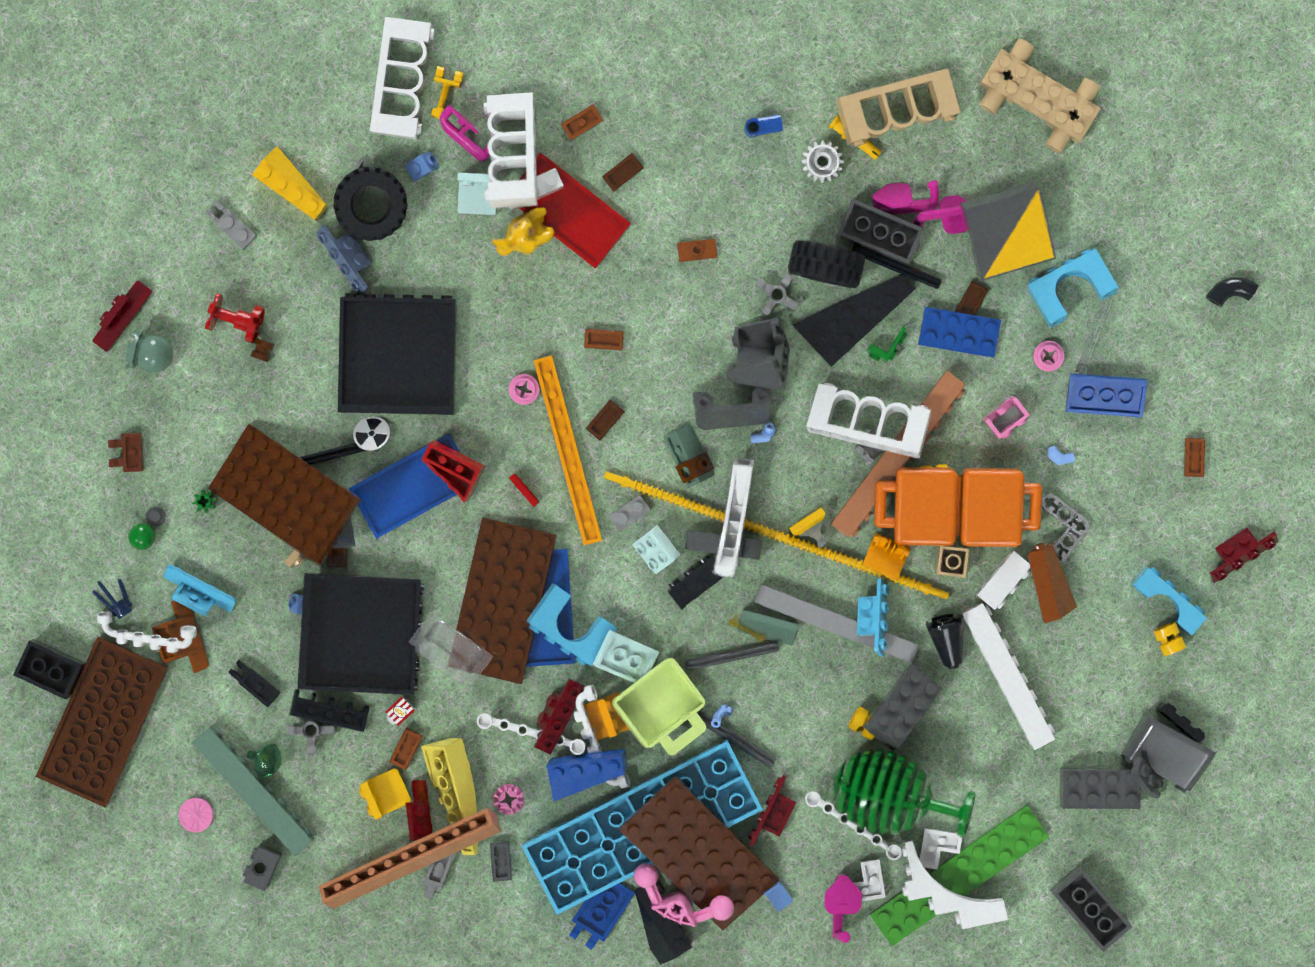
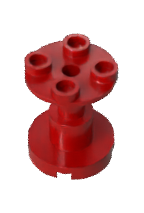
[205,293,265,344]

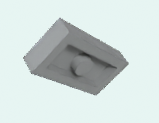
[608,495,650,532]

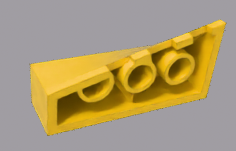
[252,146,328,222]

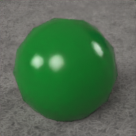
[128,524,155,550]

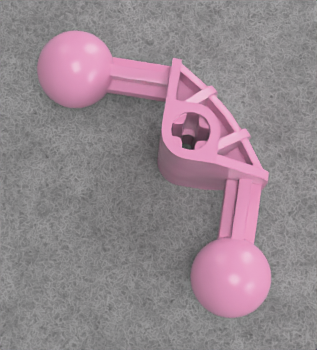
[634,863,734,927]

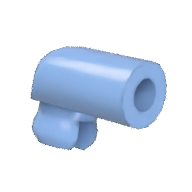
[751,422,776,443]
[1048,446,1075,465]
[711,704,733,728]

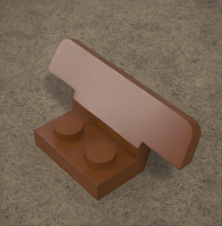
[151,600,209,673]

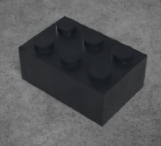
[13,639,85,699]

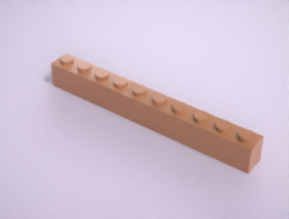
[830,371,966,538]
[318,808,502,909]

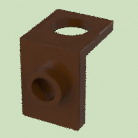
[676,452,714,483]

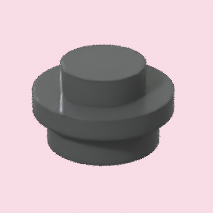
[146,507,166,526]

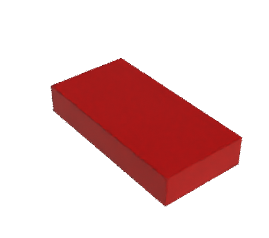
[509,474,539,507]

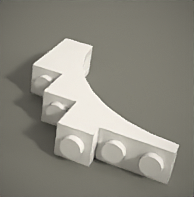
[714,457,754,577]
[901,838,1008,929]

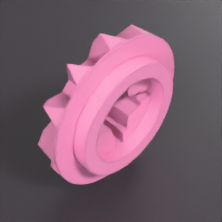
[1033,341,1064,371]
[509,374,539,405]
[493,784,524,815]

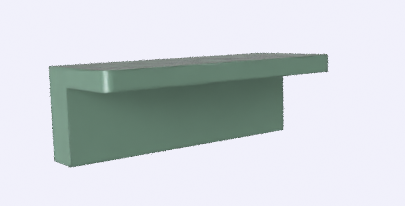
[663,424,714,488]
[737,609,799,645]

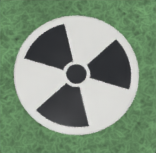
[353,416,390,451]

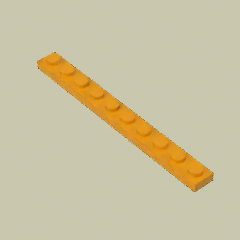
[533,355,602,545]

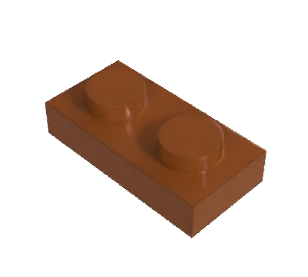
[561,104,603,141]

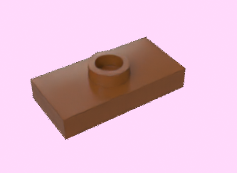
[677,239,717,262]
[584,329,624,351]
[1184,438,1205,477]
[389,727,423,770]

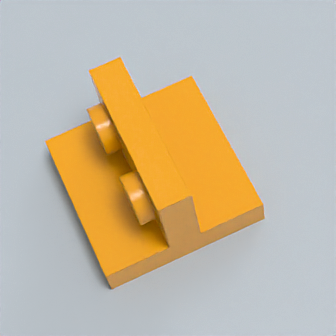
[583,692,629,741]

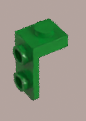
[867,327,907,362]

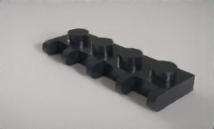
[289,689,369,732]

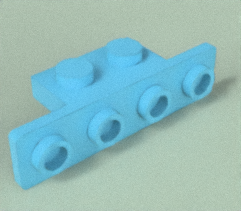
[164,564,236,617]
[857,578,889,656]

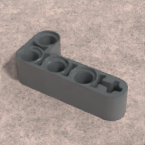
[685,530,762,560]

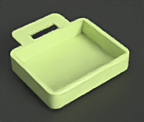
[612,658,706,755]

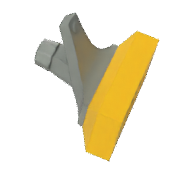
[789,507,826,547]

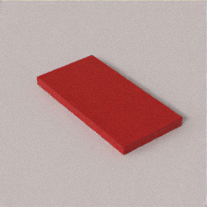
[519,152,631,269]

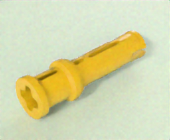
[828,114,882,161]

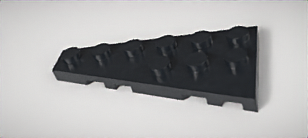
[793,275,916,367]

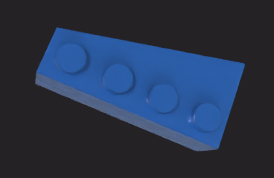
[546,749,628,802]

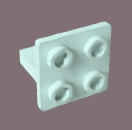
[632,525,681,574]

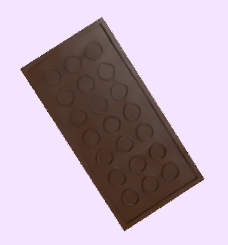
[208,424,362,565]
[448,517,557,684]
[35,636,169,808]
[619,776,779,931]

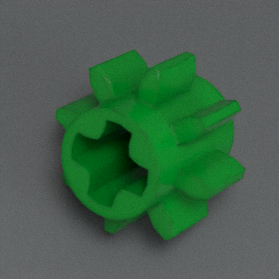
[192,490,217,513]

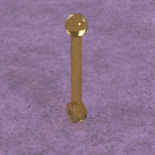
[728,619,765,642]

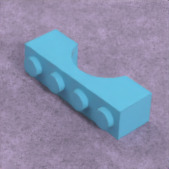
[1131,567,1207,635]

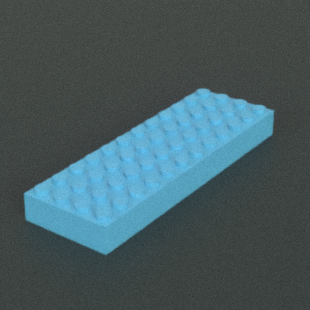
[522,739,763,915]

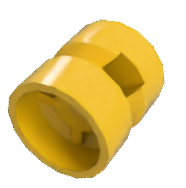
[1153,622,1186,656]
[847,706,874,741]

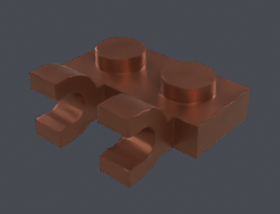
[108,433,143,472]

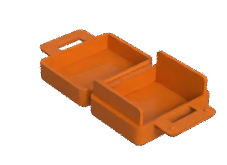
[874,467,1042,547]

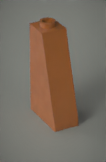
[1027,543,1077,624]

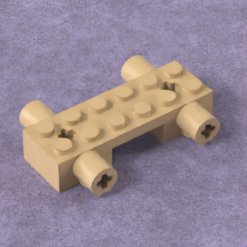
[979,38,1101,154]

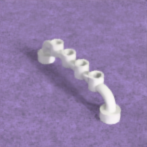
[97,611,196,653]
[574,685,630,789]
[477,713,585,755]
[805,791,902,860]

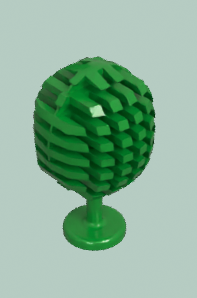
[833,749,976,838]

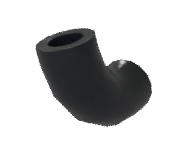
[1205,277,1259,307]

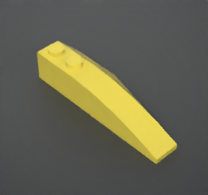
[421,738,478,855]

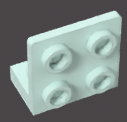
[458,173,498,215]

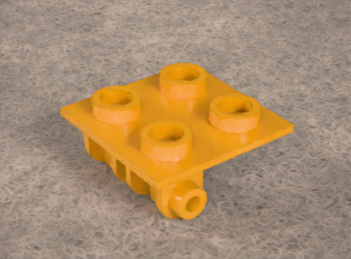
[862,532,910,581]

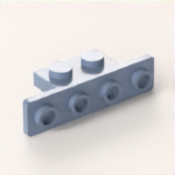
[316,225,372,295]

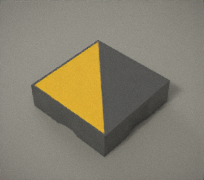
[960,181,1056,281]

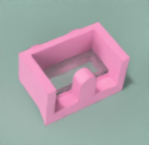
[982,396,1029,439]

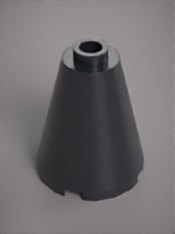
[926,614,964,669]

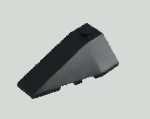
[635,887,692,965]

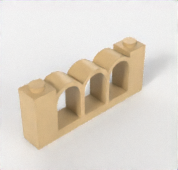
[835,68,961,147]

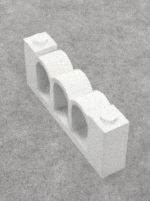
[370,17,435,140]
[484,93,537,208]
[806,383,932,459]

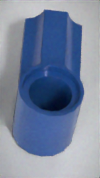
[744,114,783,138]

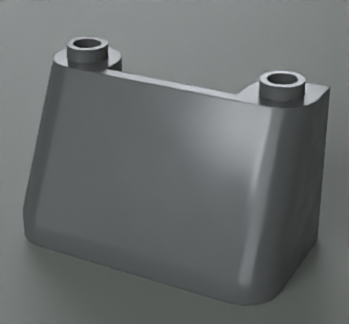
[727,317,790,390]
[693,387,772,430]
[1121,714,1216,793]

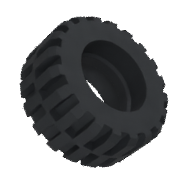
[333,167,408,241]
[788,240,865,288]

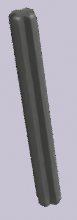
[685,641,779,671]
[697,710,776,767]

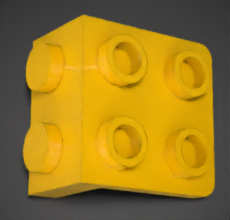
[359,768,411,820]

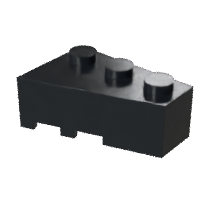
[667,555,724,610]

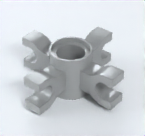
[756,273,798,317]
[288,720,336,754]

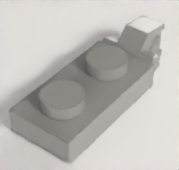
[423,853,455,899]

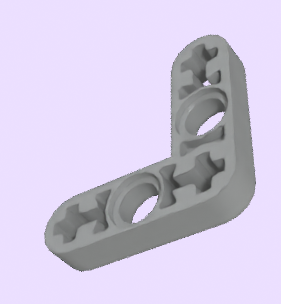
[1042,494,1089,564]

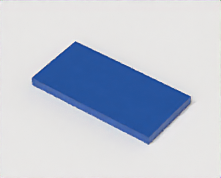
[349,433,460,539]
[527,549,575,667]

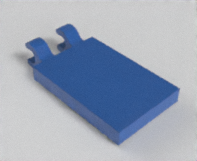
[569,883,635,950]

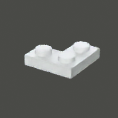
[919,828,962,870]
[853,859,886,901]

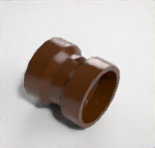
[250,338,275,362]

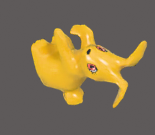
[492,208,554,256]

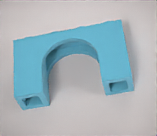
[1027,248,1119,328]
[526,583,617,666]

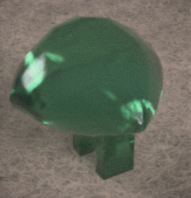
[246,744,282,778]

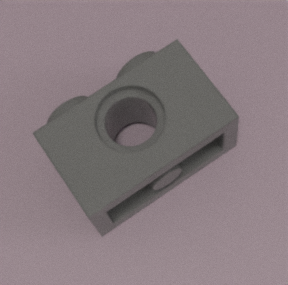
[243,845,282,891]

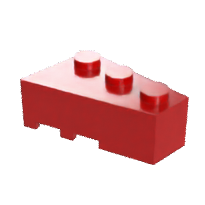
[422,440,486,503]

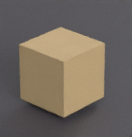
[934,546,969,578]

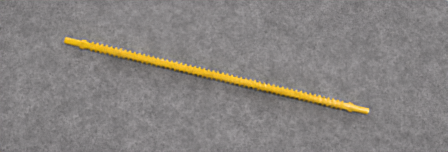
[604,471,949,600]

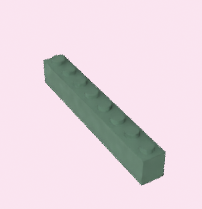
[192,726,315,856]

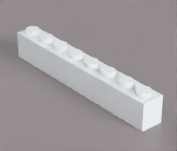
[961,603,1055,750]

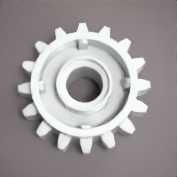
[801,141,844,183]

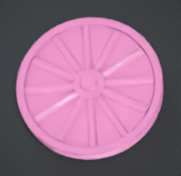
[178,798,213,832]

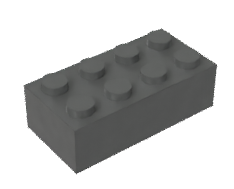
[836,199,924,265]
[863,664,943,751]
[1060,768,1140,809]
[1050,865,1132,952]

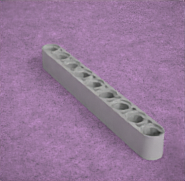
[754,584,920,663]

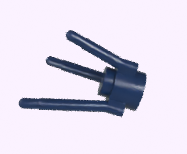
[92,579,132,619]

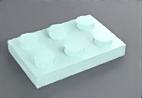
[593,630,659,683]

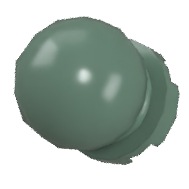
[125,330,173,372]

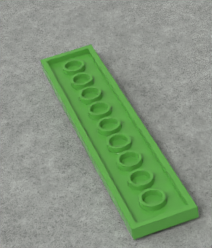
[870,805,1049,946]

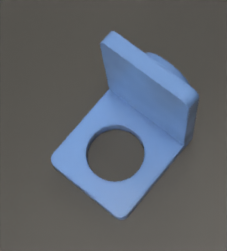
[763,881,793,911]

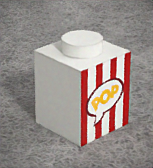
[385,695,416,726]

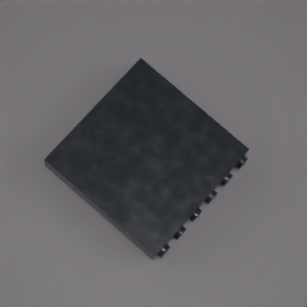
[338,293,457,415]
[297,573,424,695]

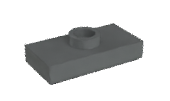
[490,841,512,882]

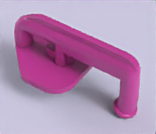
[440,105,490,161]
[872,180,939,215]
[913,195,967,234]
[824,874,862,943]

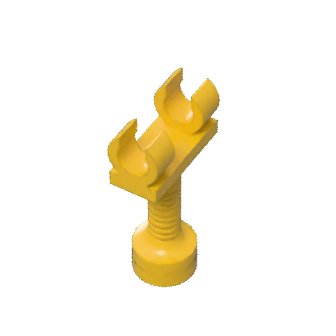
[431,66,464,119]

